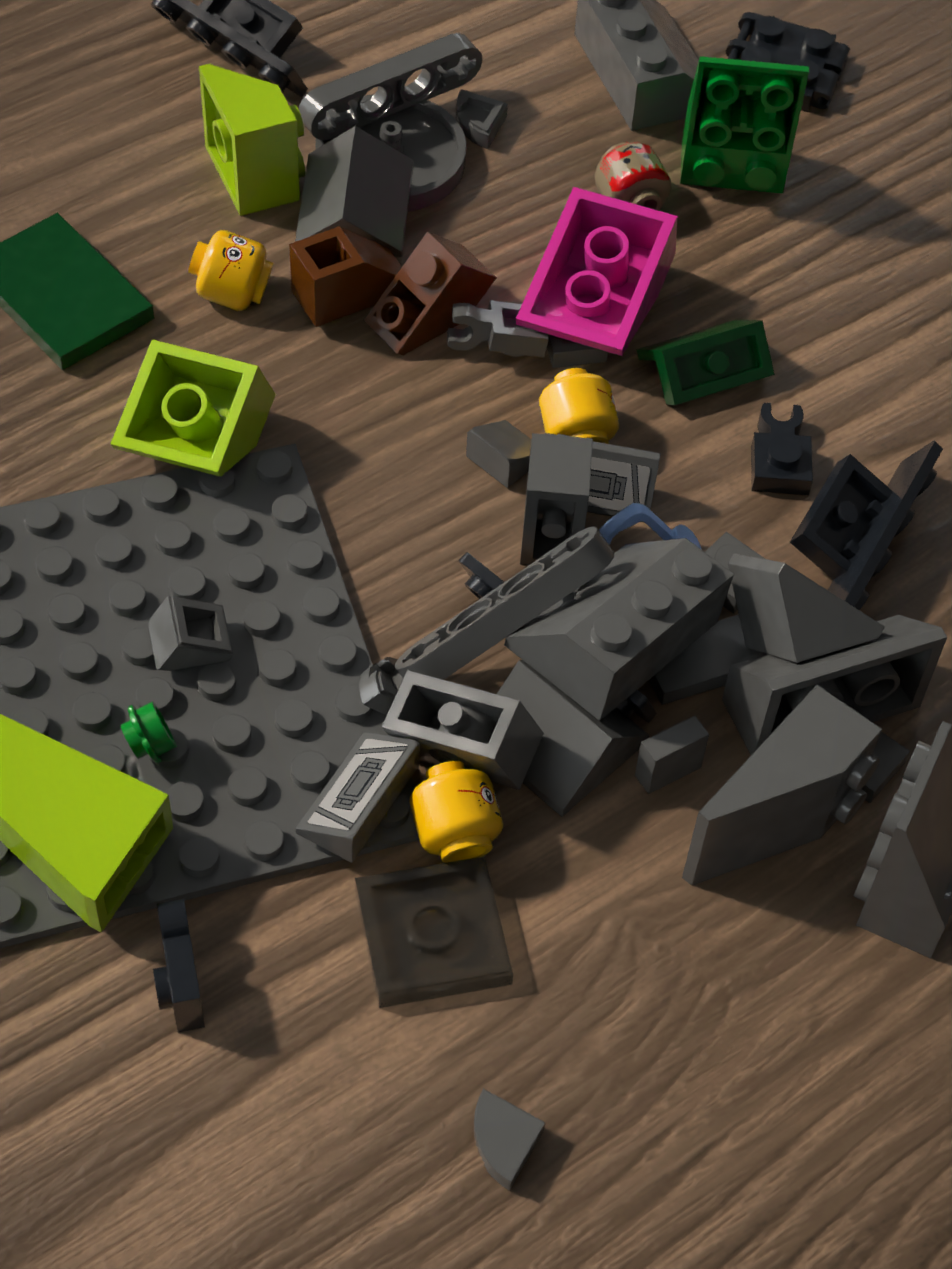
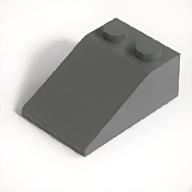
[682,685,882,886]

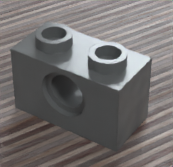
[520,433,593,565]
[382,670,544,790]

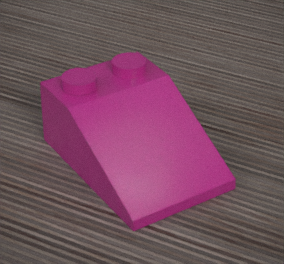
[516,187,677,356]

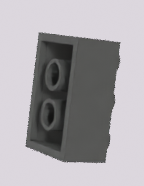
[574,0,699,131]
[504,538,734,721]
[722,615,947,755]

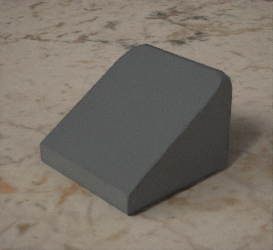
[466,420,531,488]
[148,596,233,671]

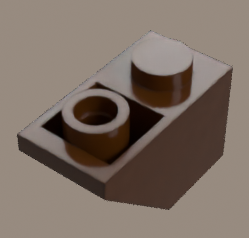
[289,226,402,327]
[364,231,497,355]

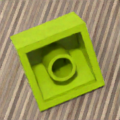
[199,64,305,216]
[111,339,276,477]

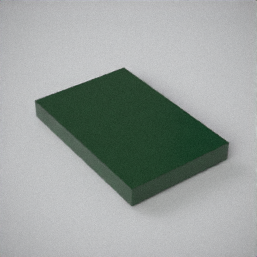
[0,212,154,370]

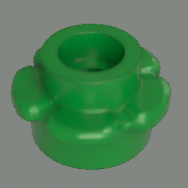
[121,701,177,763]

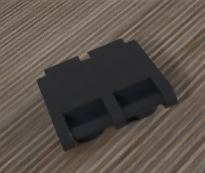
[726,12,850,112]

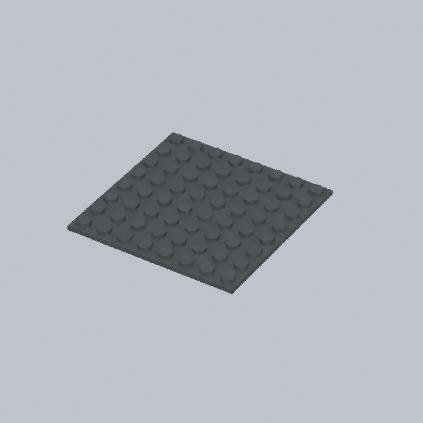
[0,444,419,948]

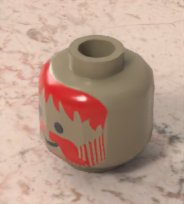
[594,142,671,211]

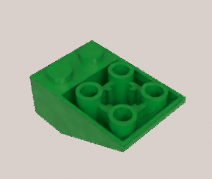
[680,56,809,194]

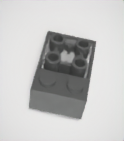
[853,721,952,958]

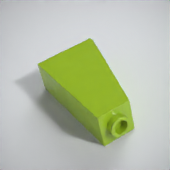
[0,714,174,933]

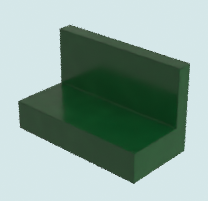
[636,320,775,405]

